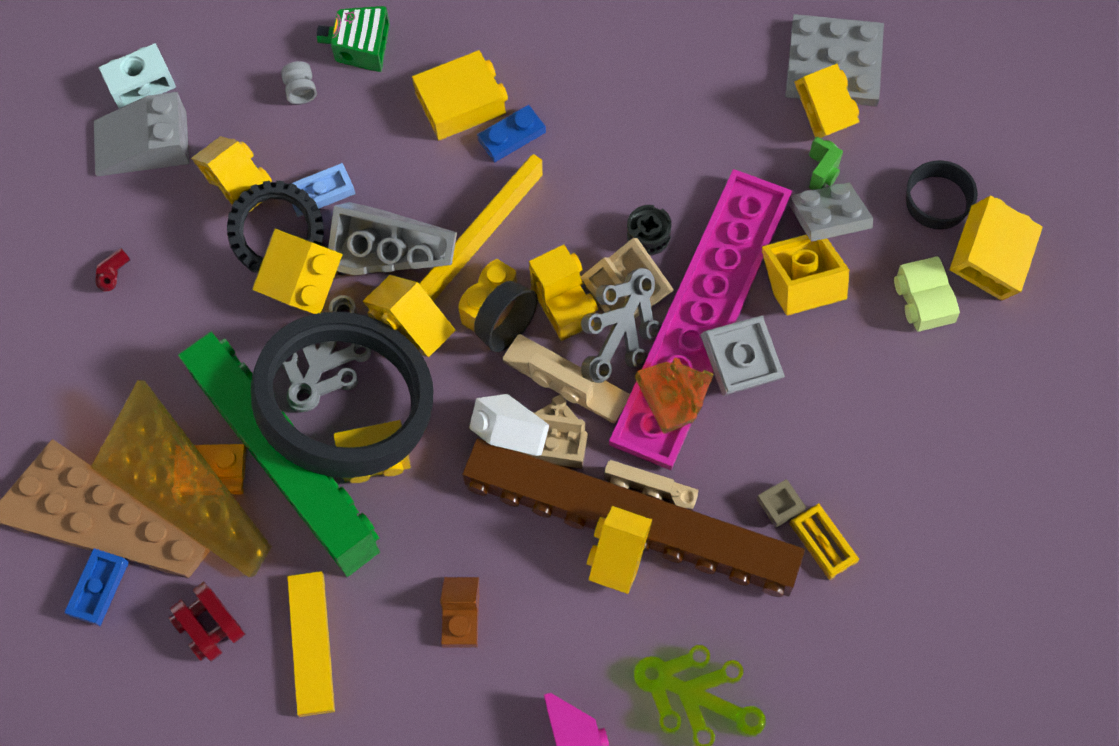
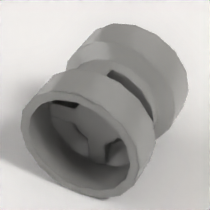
[281,61,317,104]

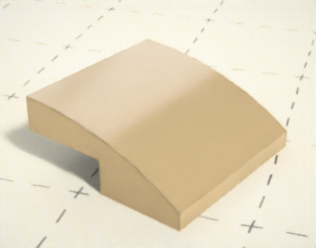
[581,238,674,318]

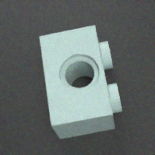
[99,43,176,109]

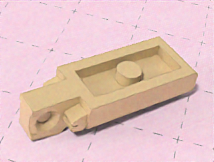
[604,460,699,511]

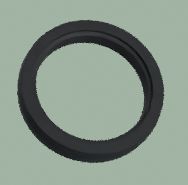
[251,312,434,478]

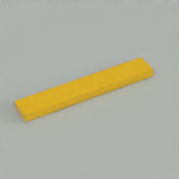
[419,154,543,302]

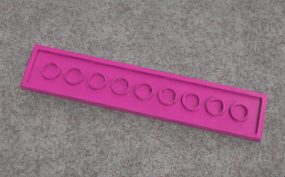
[609,169,792,470]

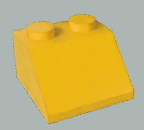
[252,228,343,314]
[762,234,849,316]

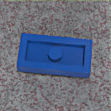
[477,105,546,163]
[64,548,129,626]

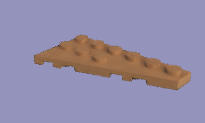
[0,439,210,578]

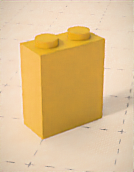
[412,50,508,141]
[949,195,1043,301]

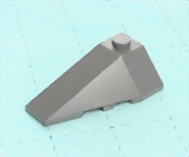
[328,202,457,275]

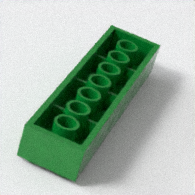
[178,331,380,577]

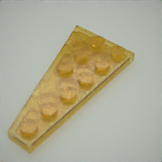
[91,380,272,578]

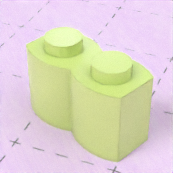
[894,256,960,332]

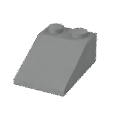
[94,92,189,176]

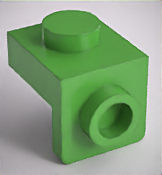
[809,137,843,190]

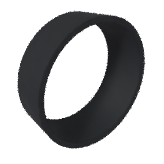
[906,160,978,230]
[474,281,538,352]

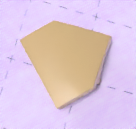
[517,394,588,469]

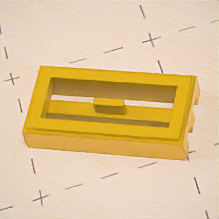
[789,503,859,581]

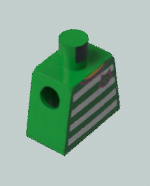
[317,6,390,72]

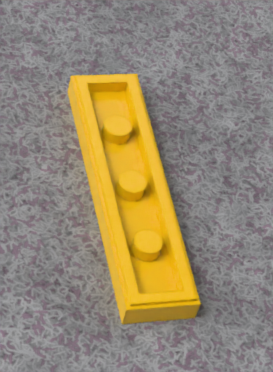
[287,571,335,717]

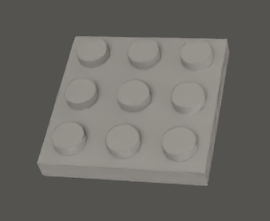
[785,14,884,106]

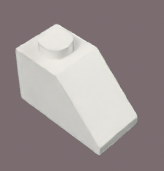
[469,394,549,456]

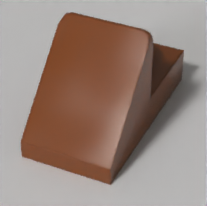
[440,577,479,648]

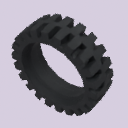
[227,180,324,273]

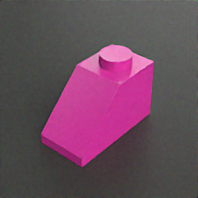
[544,693,609,746]

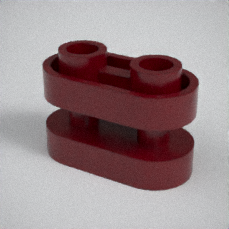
[168,581,246,662]

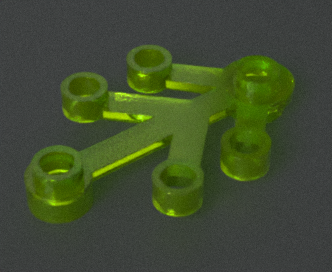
[634,645,766,746]

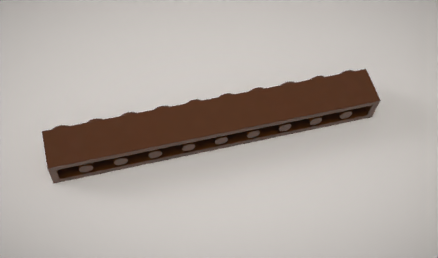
[462,438,806,597]

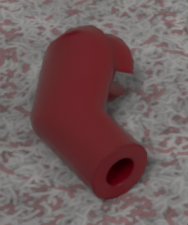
[95,248,130,292]

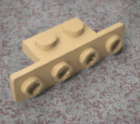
[503,334,630,423]

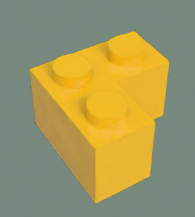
[191,136,272,212]
[529,244,598,341]
[363,275,456,357]

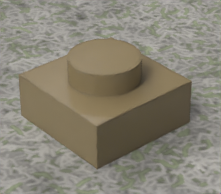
[757,479,806,528]

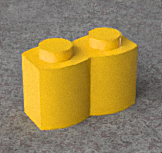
[458,259,517,332]

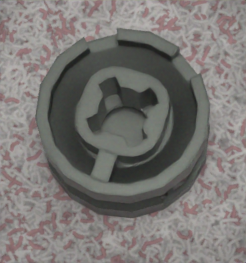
[627,205,672,256]

